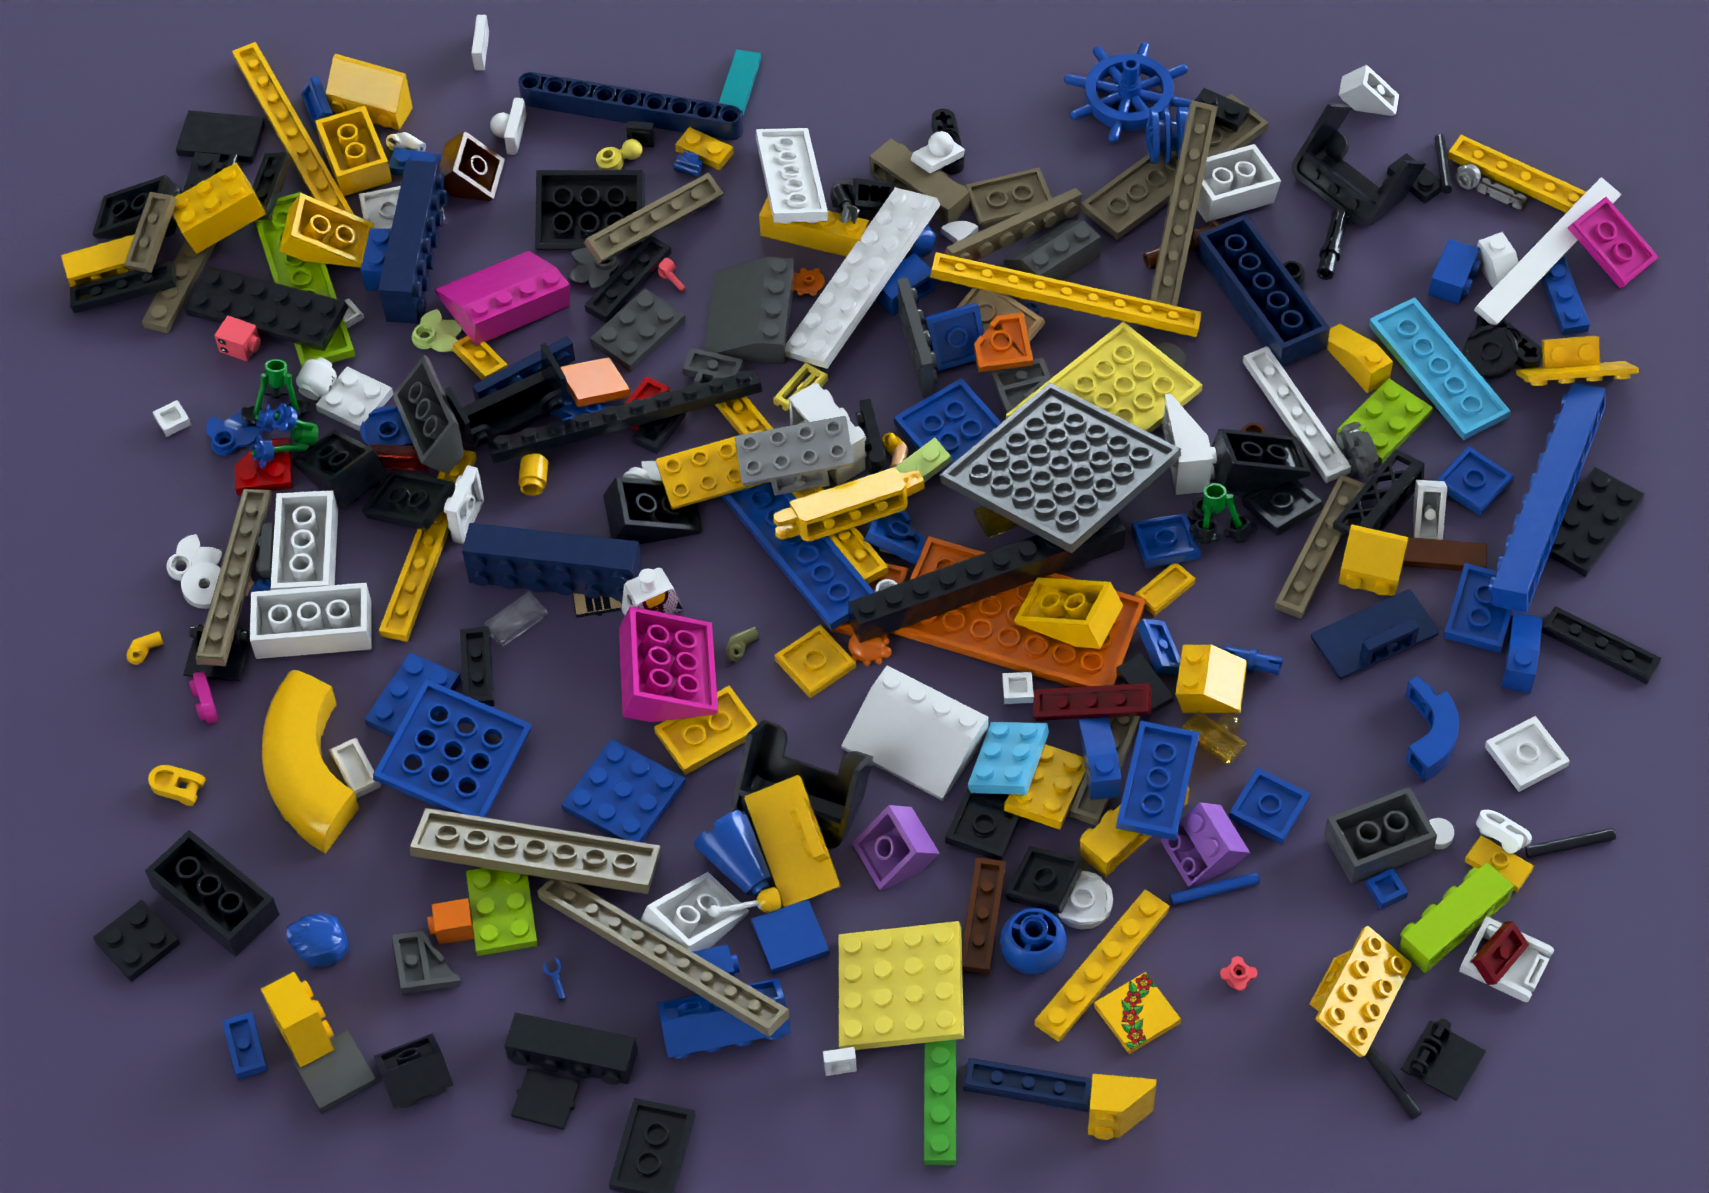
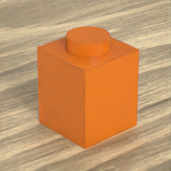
[427,898,474,945]

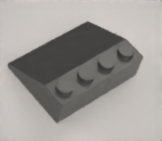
[704,257,795,364]

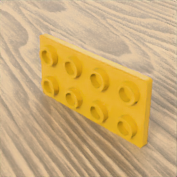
[1516,336,1639,386]
[656,429,771,509]
[744,775,840,907]
[1309,926,1412,1057]

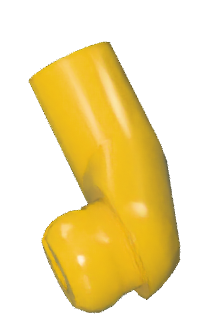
[126,631,164,665]

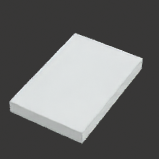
[359,186,446,229]

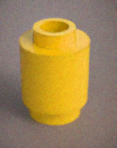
[518,453,549,496]

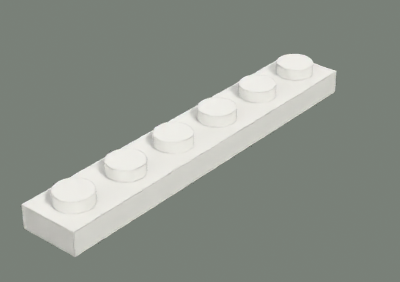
[1243,346,1352,483]

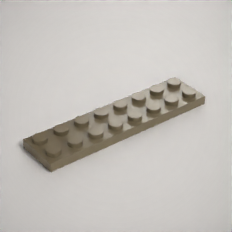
[1080,94,1269,240]
[410,808,661,894]

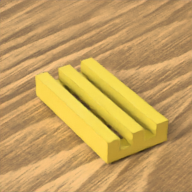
[773,362,828,412]

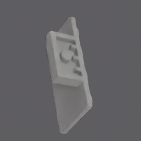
[735,416,854,496]

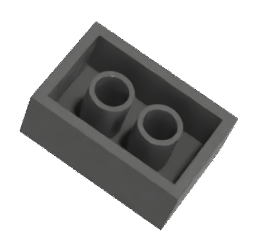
[1324,787,1437,884]

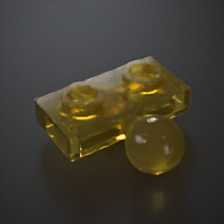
[1182,711,1247,765]

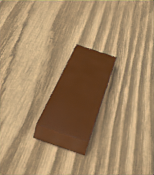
[1403,537,1487,571]

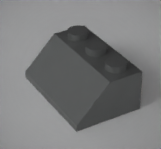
[1004,220,1101,281]

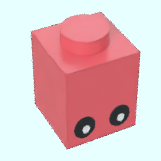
[214,316,261,362]

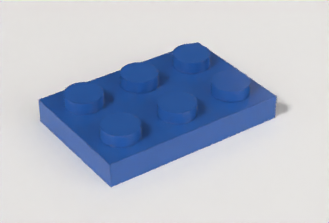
[1443,563,1512,653]
[364,652,461,742]

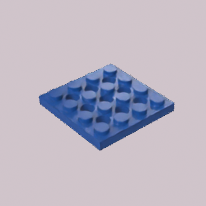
[373,679,532,818]

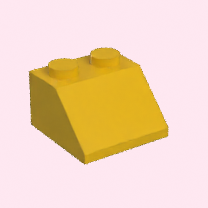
[1338,524,1409,596]
[1175,645,1247,713]
[1088,1074,1157,1140]

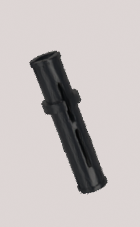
[1316,209,1349,280]

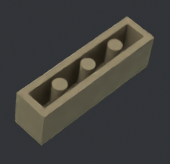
[869,138,970,225]

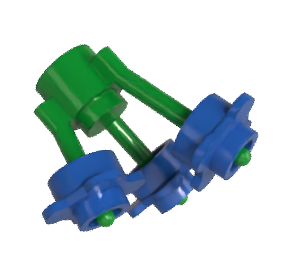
[251,403,318,468]

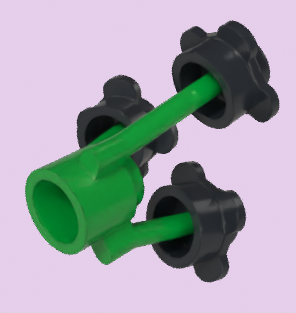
[1188,483,1257,544]

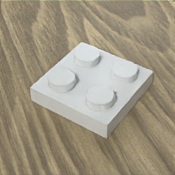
[316,366,393,432]
[444,465,484,544]
[1485,716,1570,792]

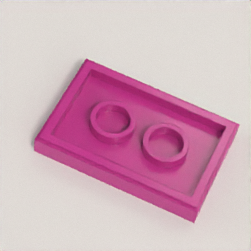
[1568,197,1659,289]

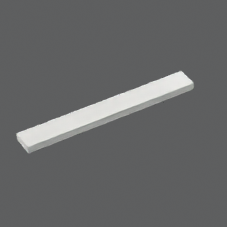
[1474,177,1621,325]

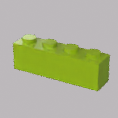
[1399,862,1514,974]

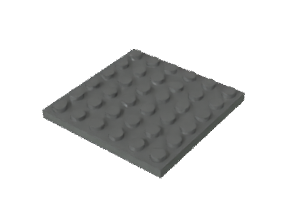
[940,383,1181,553]

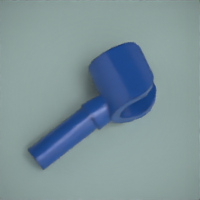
[543,957,566,1000]

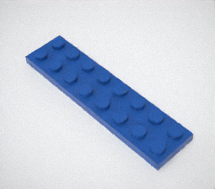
[721,482,874,631]

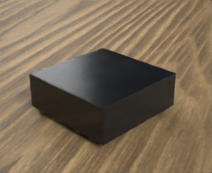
[626,121,655,147]

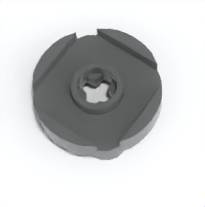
[1336,422,1378,478]

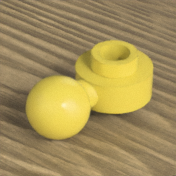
[596,139,642,170]

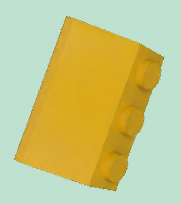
[326,54,413,130]

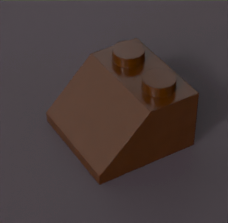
[439,131,505,201]

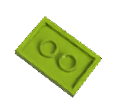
[1337,378,1433,465]
[466,868,538,956]

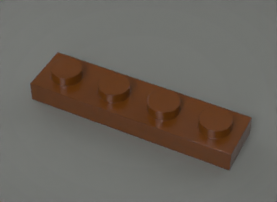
[962,857,1006,975]

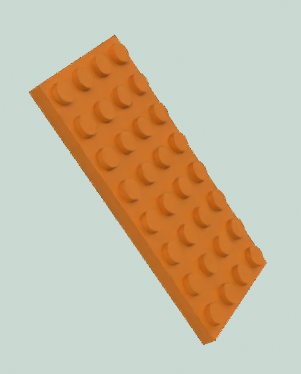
[890,536,1146,687]

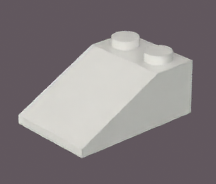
[1162,393,1217,495]
[640,872,749,952]

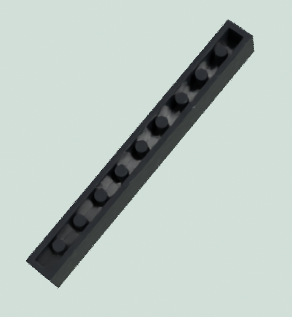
[848,514,1126,643]

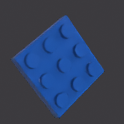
[894,378,1001,476]
[561,738,686,843]

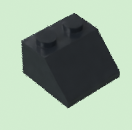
[374,1033,453,1108]

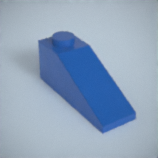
[1501,613,1542,693]
[1078,717,1122,800]

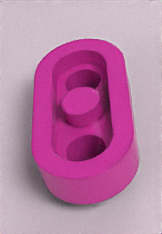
[189,671,219,725]

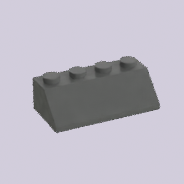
[392,355,464,474]

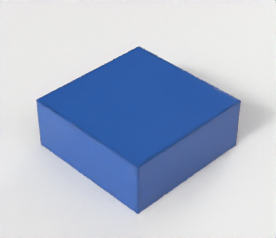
[1365,868,1408,910]

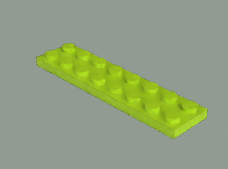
[255,192,356,367]

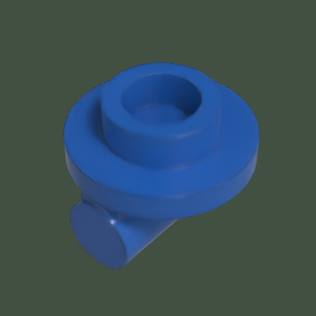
[673,151,703,177]

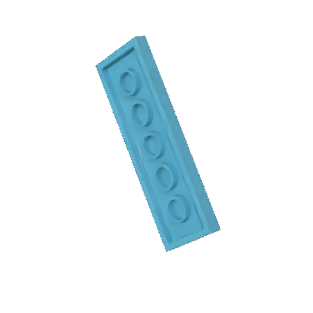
[1368,297,1511,441]

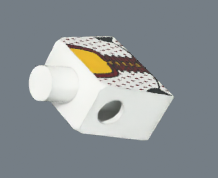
[621,568,683,615]

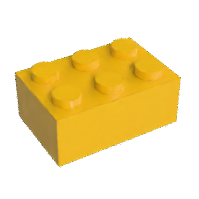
[315,106,392,196]
[172,162,266,254]

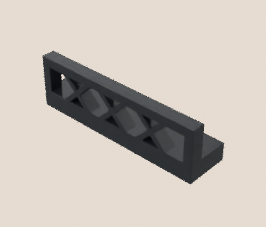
[1333,449,1425,536]

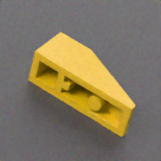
[1326,324,1393,394]

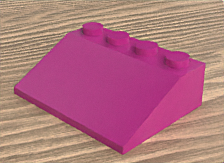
[435,251,570,346]
[619,606,718,722]

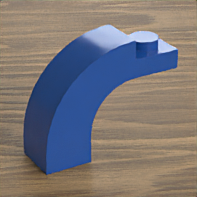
[1405,676,1459,782]

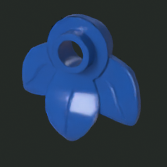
[206,411,261,456]

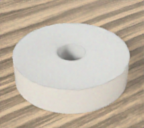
[181,562,221,609]

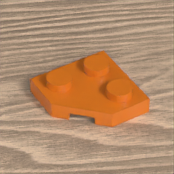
[974,312,1033,373]

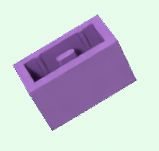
[1160,802,1250,888]

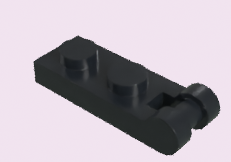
[855,399,886,475]

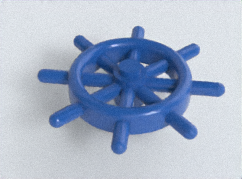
[1064,42,1192,143]

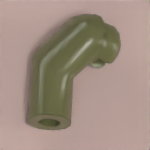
[725,626,759,662]

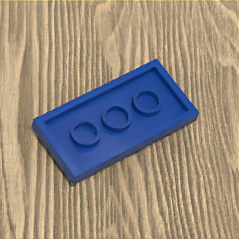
[1116,721,1199,841]

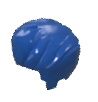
[286,913,350,969]

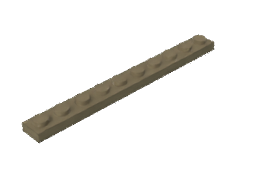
[537,879,790,1037]

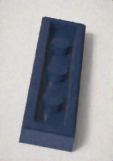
[963,1058,1092,1112]

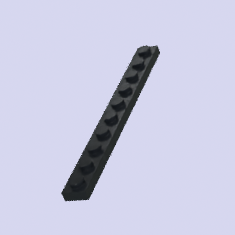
[487,370,763,464]

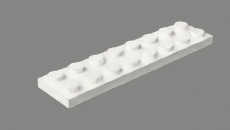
[785,187,941,369]

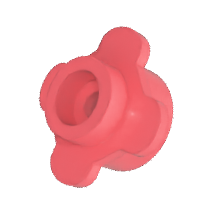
[1220,956,1258,991]

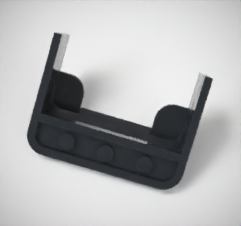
[1292,104,1426,225]
[445,342,567,447]

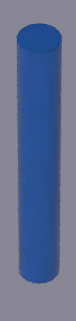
[1169,872,1260,906]

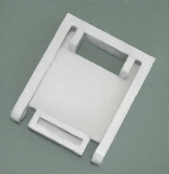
[1459,916,1554,1002]

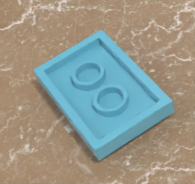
[968,722,1049,795]

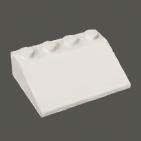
[841,665,988,801]

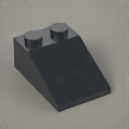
[92,175,183,239]
[1212,428,1311,493]
[291,429,388,507]
[603,477,703,545]

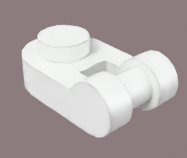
[1476,810,1532,854]

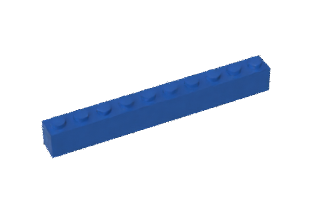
[1488,383,1606,613]

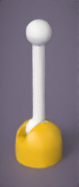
[708,887,781,918]

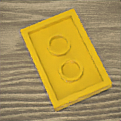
[654,685,757,775]
[1004,744,1086,830]

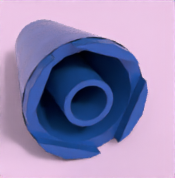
[694,810,771,896]

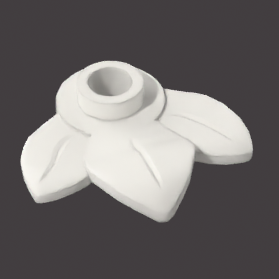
[166,534,222,587]

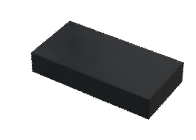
[1116,654,1174,714]

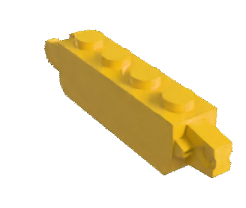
[773,467,925,542]

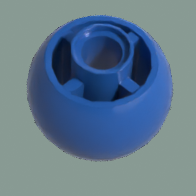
[1000,908,1067,975]

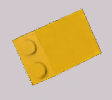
[279,193,375,268]
[1014,578,1123,649]

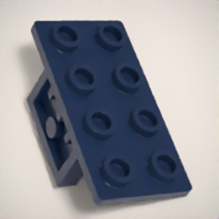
[1311,589,1439,680]

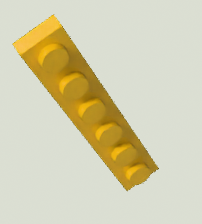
[1448,135,1586,213]
[1035,889,1170,1043]

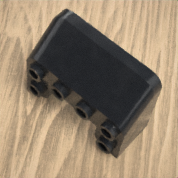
[731,720,874,849]

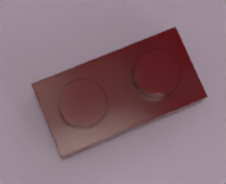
[1472,921,1529,985]

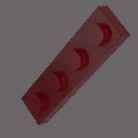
[1033,683,1151,721]

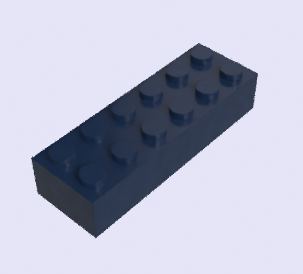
[378,160,448,324]
[1197,214,1330,367]
[462,523,643,602]

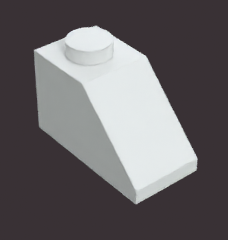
[1339,65,1399,116]
[1477,232,1519,288]
[1413,480,1447,540]

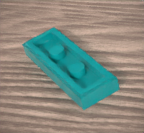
[719,49,761,116]

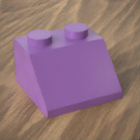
[852,805,940,891]

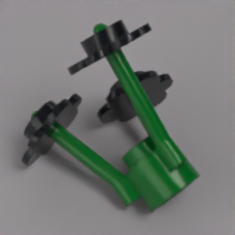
[241,359,311,426]

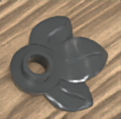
[568,247,619,289]

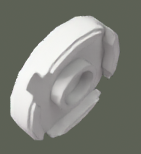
[1055,871,1113,930]

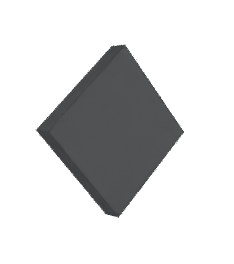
[292,1030,377,1113]

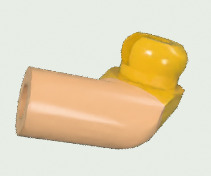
[882,433,908,468]

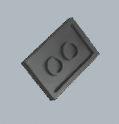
[590,288,686,372]

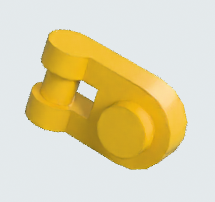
[148,765,206,806]

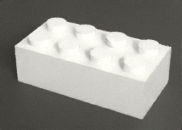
[271,491,338,590]
[250,583,372,659]

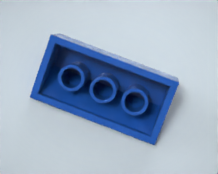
[657,978,791,1059]

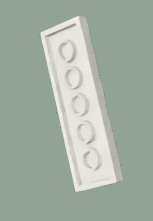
[756,128,828,224]

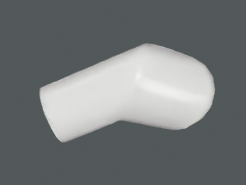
[386,132,426,152]

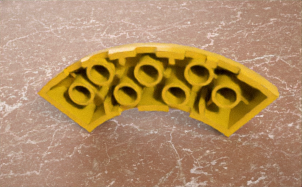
[262,670,359,854]

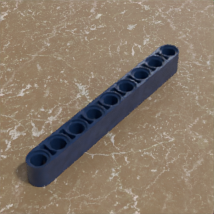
[518,72,743,140]

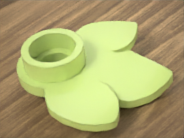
[412,309,462,352]

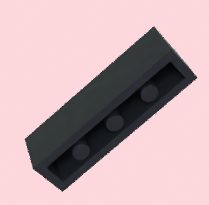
[504,1012,638,1085]

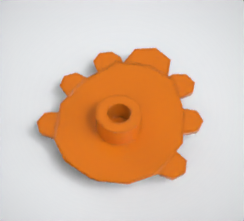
[793,268,825,297]
[848,633,892,667]

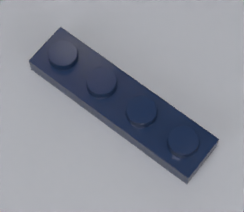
[472,336,575,401]

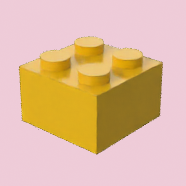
[261,971,334,1068]

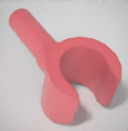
[658,258,686,292]

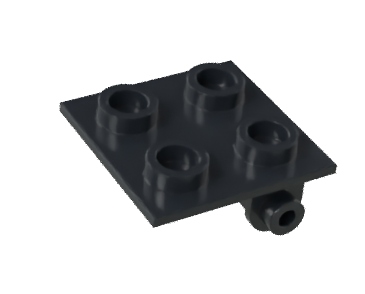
[183,624,251,681]
[1400,1018,1486,1101]

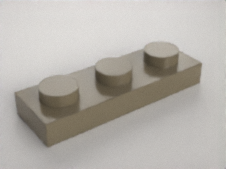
[124,192,177,273]

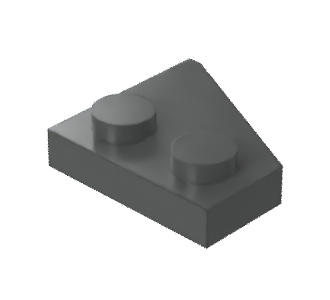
[991,357,1051,415]
[391,931,460,994]

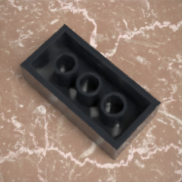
[145,830,280,957]

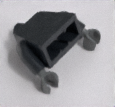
[830,178,894,224]

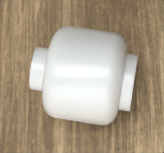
[296,358,337,400]

